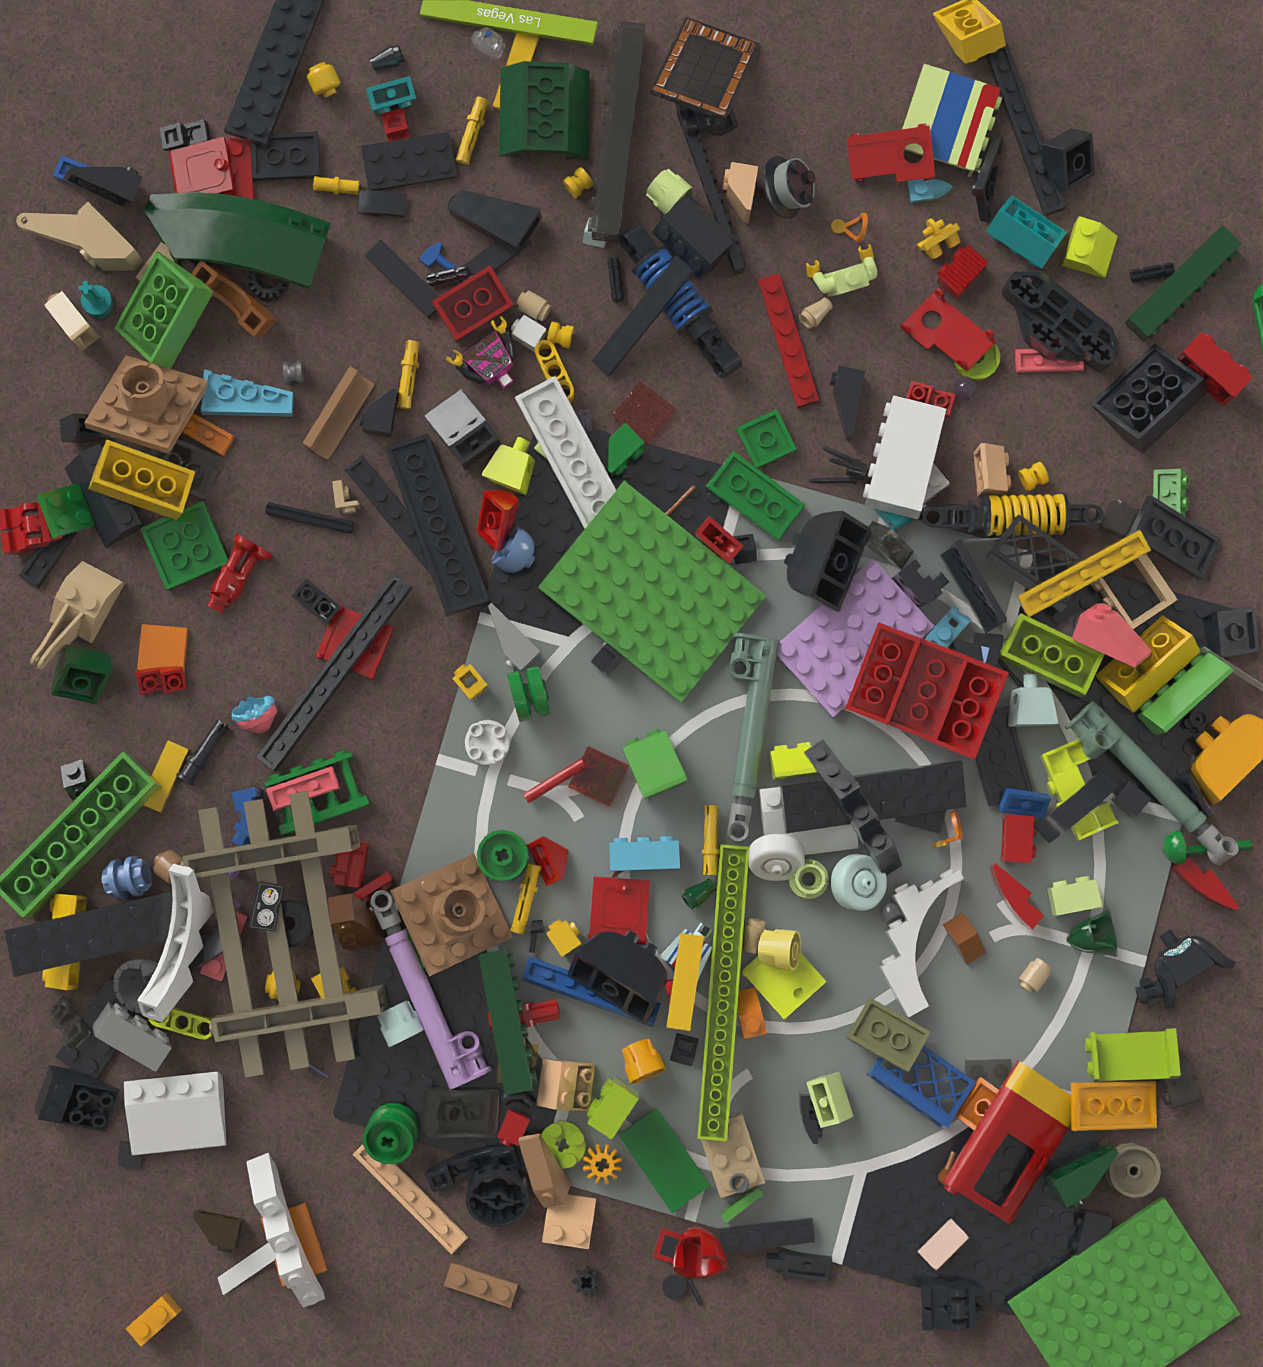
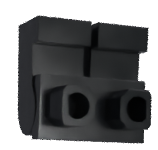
[892,559,949,607]

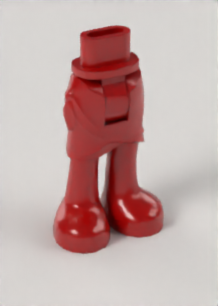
[207,533,273,614]

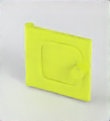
[741,952,827,1020]

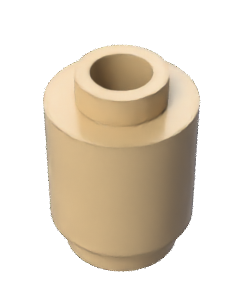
[516,290,551,322]
[1018,958,1052,994]

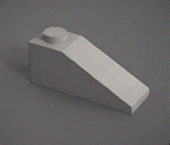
[488,603,541,673]

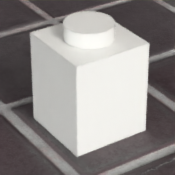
[511,315,547,352]

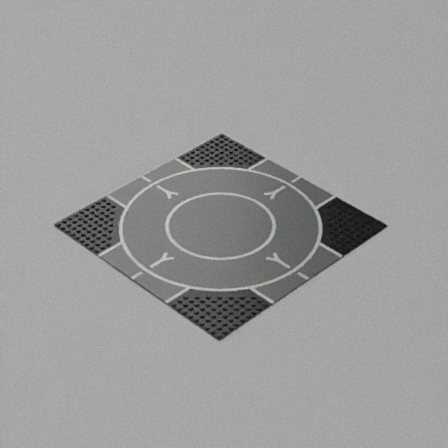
[333,428,1233,1315]

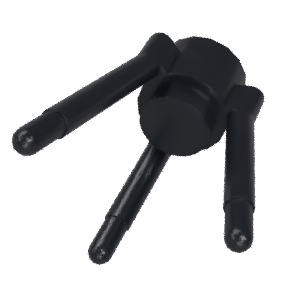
[810,446,867,484]

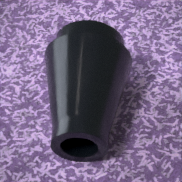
[370,44,405,71]

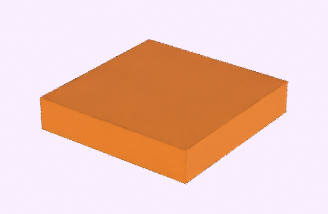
[137,624,189,670]

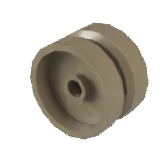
[1104,1142,1161,1198]

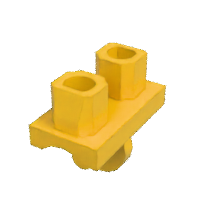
[916,218,961,259]

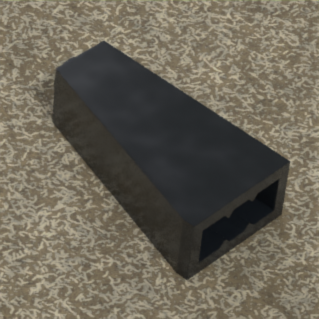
[448,190,542,255]

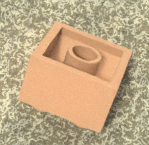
[723,162,758,223]
[974,443,1011,497]
[542,1194,596,1249]

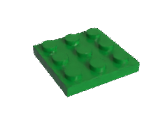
[140,501,229,591]

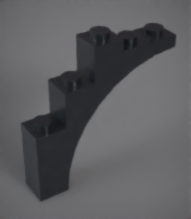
[804,739,902,876]

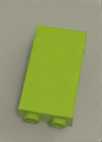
[1085,1028,1181,1082]

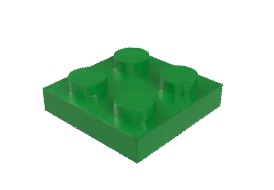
[736,409,797,469]
[36,483,95,538]

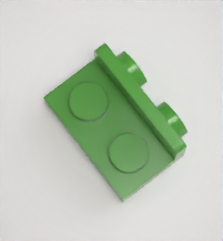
[1153,469,1189,516]

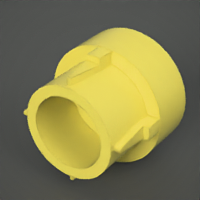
[758,929,801,971]

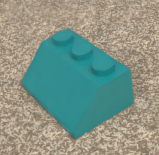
[986,195,1067,269]

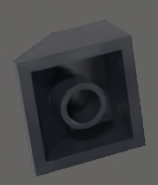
[1042,128,1095,192]

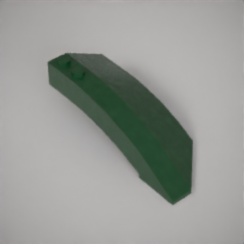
[144,192,331,289]

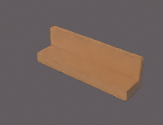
[303,367,375,460]

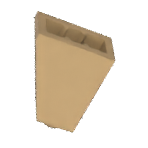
[44,291,100,351]

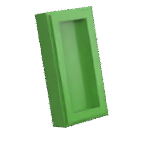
[720,1186,764,1223]

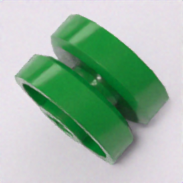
[507,666,551,722]
[476,830,529,882]
[363,1103,419,1165]

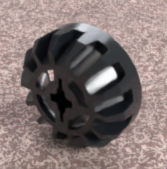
[466,1165,530,1227]

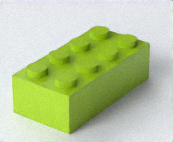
[999,614,1104,697]
[586,1076,639,1140]

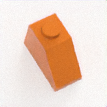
[737,987,767,1039]

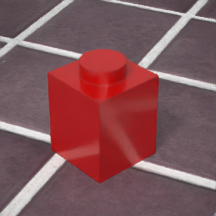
[497,1108,531,1147]

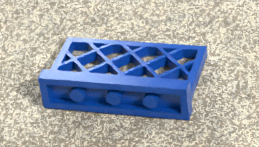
[866,1045,976,1130]

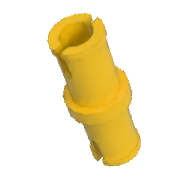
[313,176,360,195]

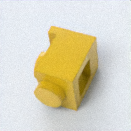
[452,664,489,702]

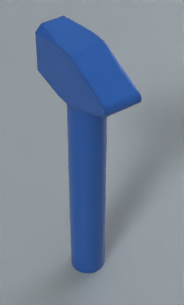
[419,242,469,283]

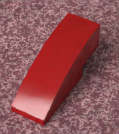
[1170,856,1239,910]
[990,863,1044,930]

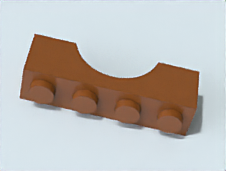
[191,261,278,337]

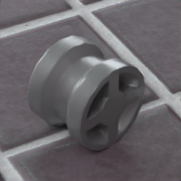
[283,360,304,384]

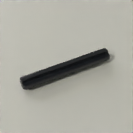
[265,502,354,533]

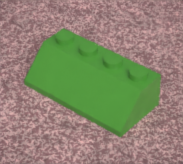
[1137,653,1234,736]

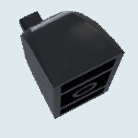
[784,511,871,612]
[567,930,667,1025]

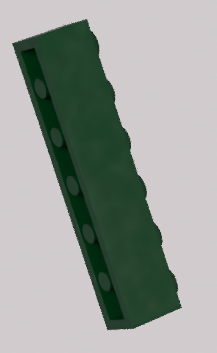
[1124,225,1242,342]
[478,949,538,1095]

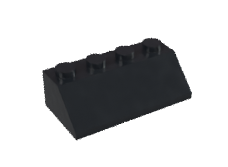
[64,443,146,548]

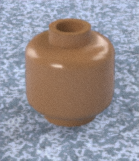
[154,850,183,884]

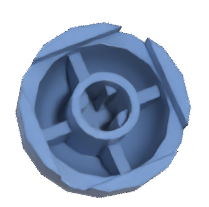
[492,526,535,573]

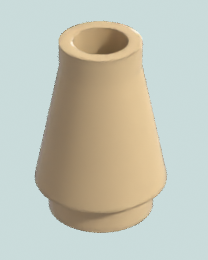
[799,297,833,329]
[743,918,767,953]

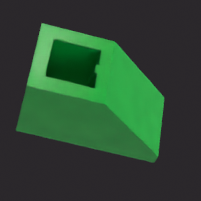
[608,423,645,478]

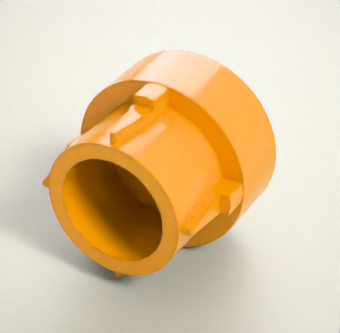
[621,1039,667,1085]

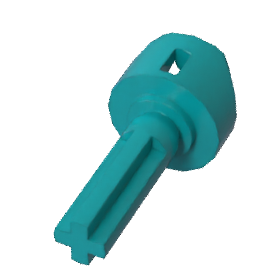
[78,281,113,319]

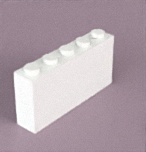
[863,395,946,519]

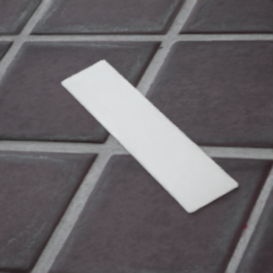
[1200,647,1263,691]
[218,1243,276,1295]

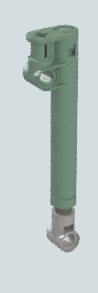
[727,633,779,842]
[1065,700,1239,865]

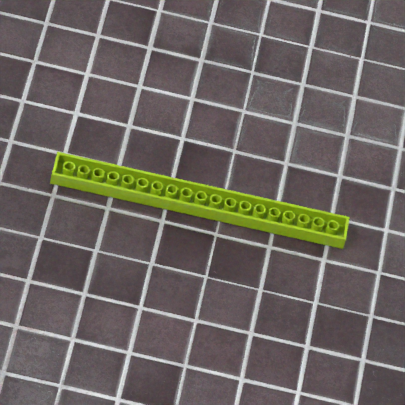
[697,844,750,1142]

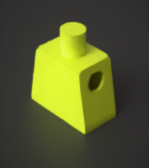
[482,437,535,495]

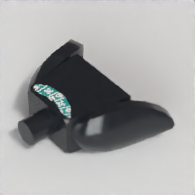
[1155,929,1236,1009]

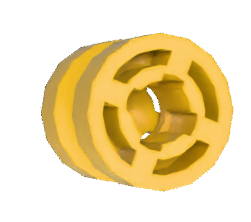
[562,167,594,199]
[547,321,574,349]
[1018,462,1049,491]

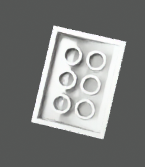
[758,787,859,855]
[124,1072,226,1156]

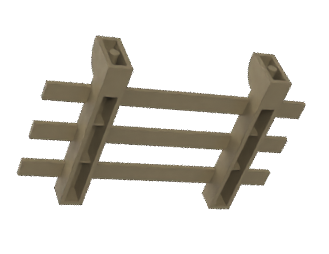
[181,791,389,1078]

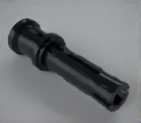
[176,719,229,786]

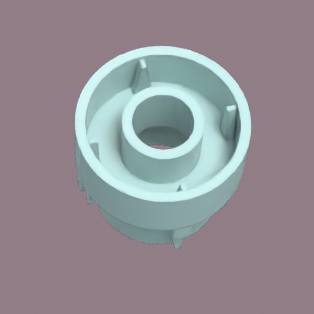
[377,1001,424,1047]

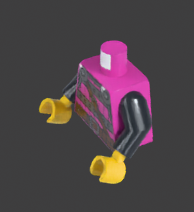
[446,316,515,389]

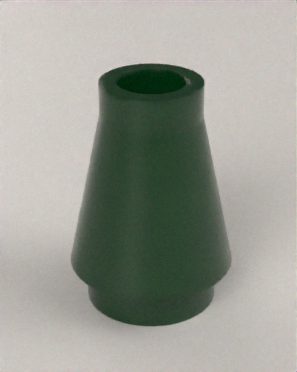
[681,878,717,910]

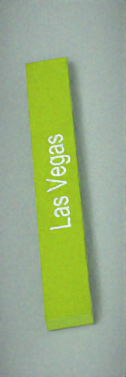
[420,0,598,46]

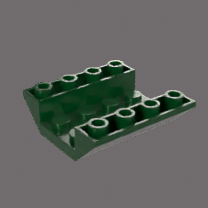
[499,61,590,160]

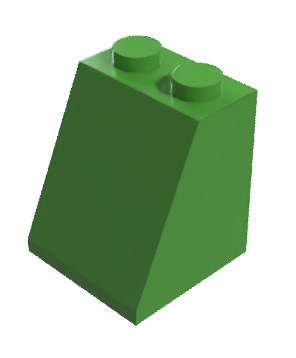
[623,729,687,800]

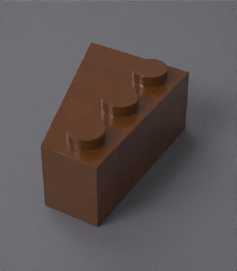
[328,894,388,950]

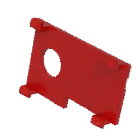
[847,123,935,182]
[900,288,996,372]

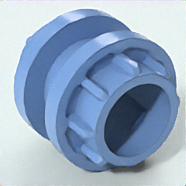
[102,856,152,900]

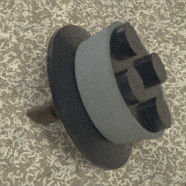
[755,156,815,219]

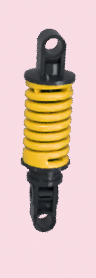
[920,493,1104,537]

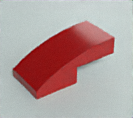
[381,108,410,141]

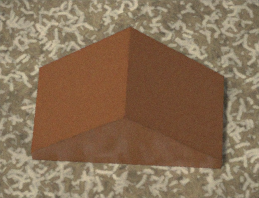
[942,913,986,965]

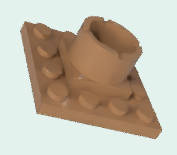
[84,355,209,454]
[390,853,513,976]

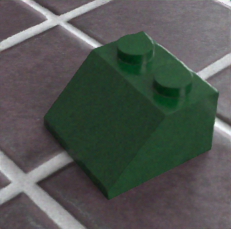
[51,644,112,704]

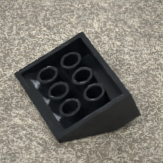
[1090,343,1207,454]

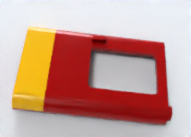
[943,1060,1071,1224]

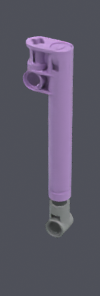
[370,890,492,1089]

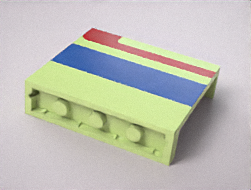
[903,64,1002,177]

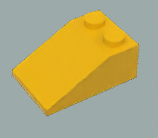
[933,0,1006,64]

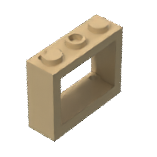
[1091,554,1178,629]

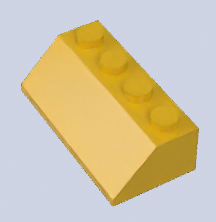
[88,440,195,520]
[1096,615,1201,713]
[42,894,87,990]

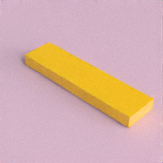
[493,33,539,110]
[666,933,704,1031]

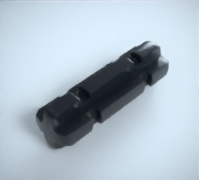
[607,257,624,302]
[1129,262,1175,282]
[427,265,471,286]

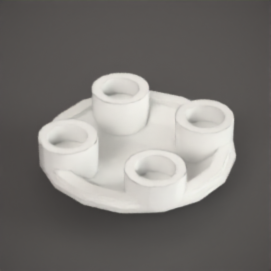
[465,720,510,765]

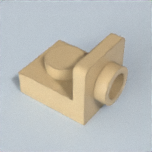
[332,480,361,514]

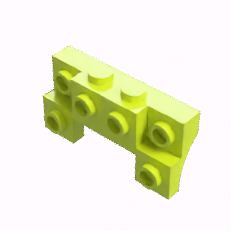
[1040,739,1119,841]

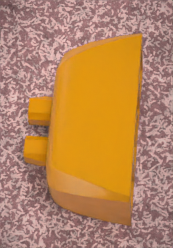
[1191,714,1263,806]

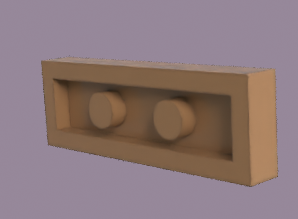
[444,1262,518,1308]

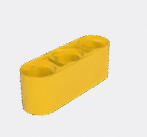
[535,340,574,403]

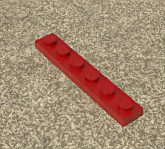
[758,273,819,408]

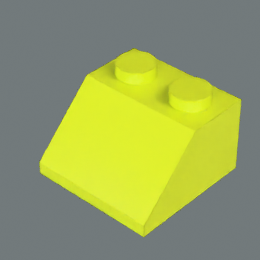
[1062,216,1117,278]
[769,742,818,780]

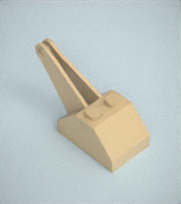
[16,202,144,271]
[30,561,125,670]

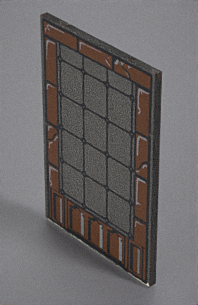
[649,16,760,121]

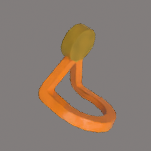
[830,213,868,243]
[932,810,964,848]

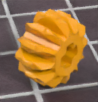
[583,1144,622,1184]

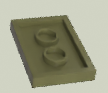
[846,997,931,1074]

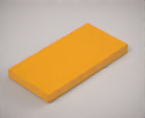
[1071,1081,1157,1131]

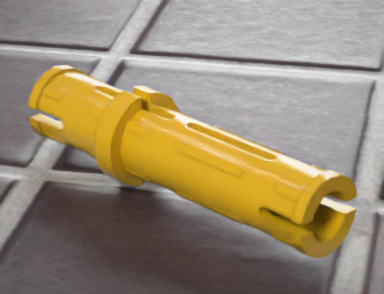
[455,97,489,165]
[396,340,420,410]
[702,805,720,876]
[510,863,541,934]

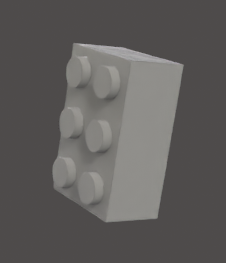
[93,1002,171,1072]

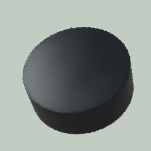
[662,1274,686,1299]

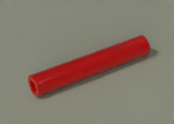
[523,758,587,803]

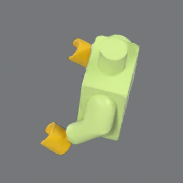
[806,244,877,297]

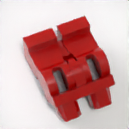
[0,502,62,555]

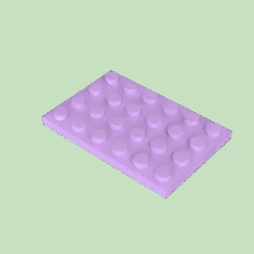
[777,559,935,718]

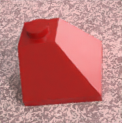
[476,490,519,552]

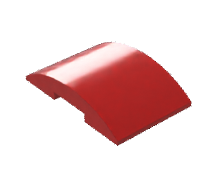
[845,622,1009,759]

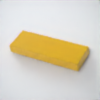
[144,740,190,813]

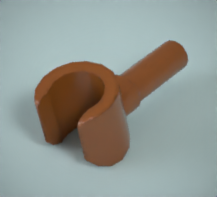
[938,1151,957,1186]

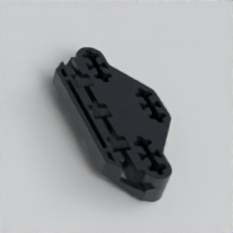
[1002,271,1118,372]

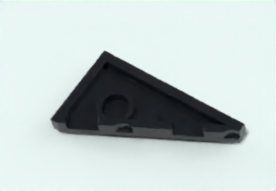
[972,135,1003,222]

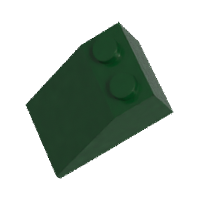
[1045,1144,1119,1208]

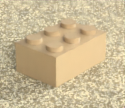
[697,1112,765,1198]

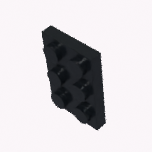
[251,131,321,181]

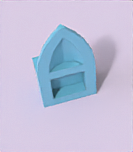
[907,179,953,203]

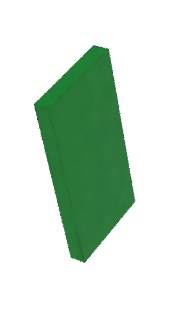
[706,451,806,542]
[618,1107,710,1213]

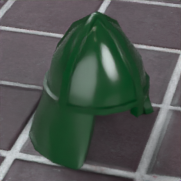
[1066,909,1118,957]

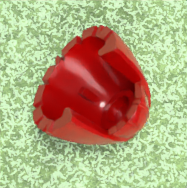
[673,1227,728,1279]

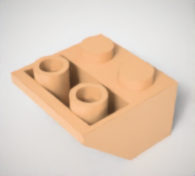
[537,1058,595,1111]

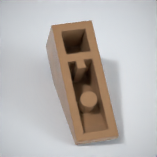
[518,1133,571,1208]

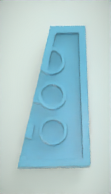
[201,369,294,417]

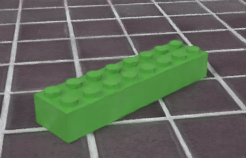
[0,752,162,919]

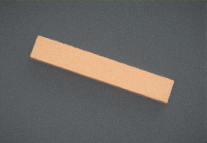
[353,1144,468,1254]

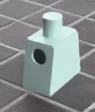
[1008,674,1058,727]

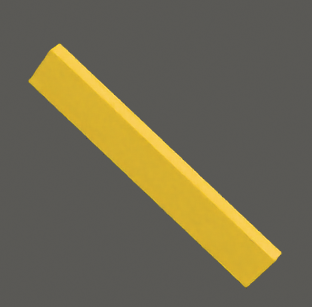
[1017,530,1151,617]

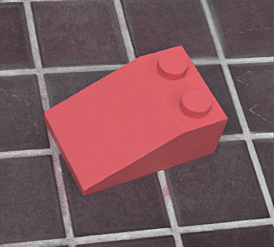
[1072,603,1152,667]

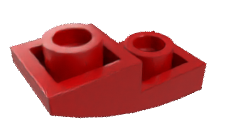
[906,381,956,418]
[135,666,187,695]

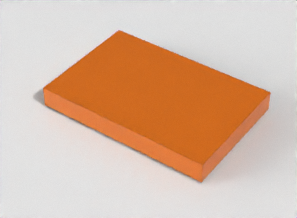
[261,1202,328,1286]

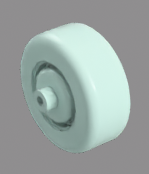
[831,854,887,911]

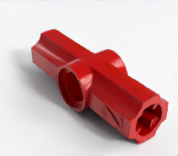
[488,999,560,1032]

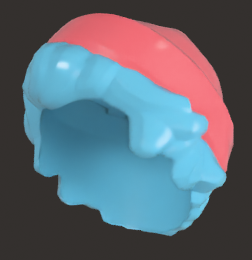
[232,696,277,734]

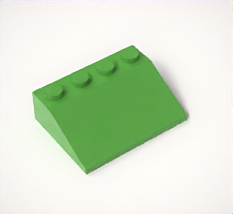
[115,251,213,369]

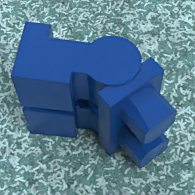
[232,787,267,846]

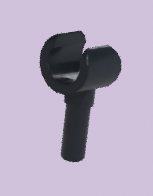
[529,920,544,953]

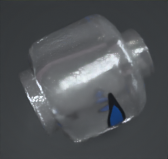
[471,27,505,61]

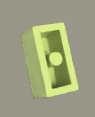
[1047,876,1102,916]
[806,1072,854,1128]

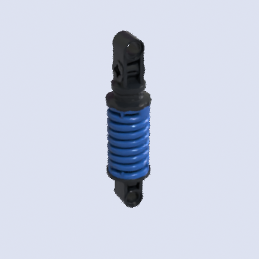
[619,224,742,378]

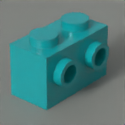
[365,76,416,115]

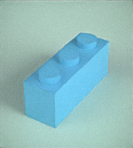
[609,836,680,871]

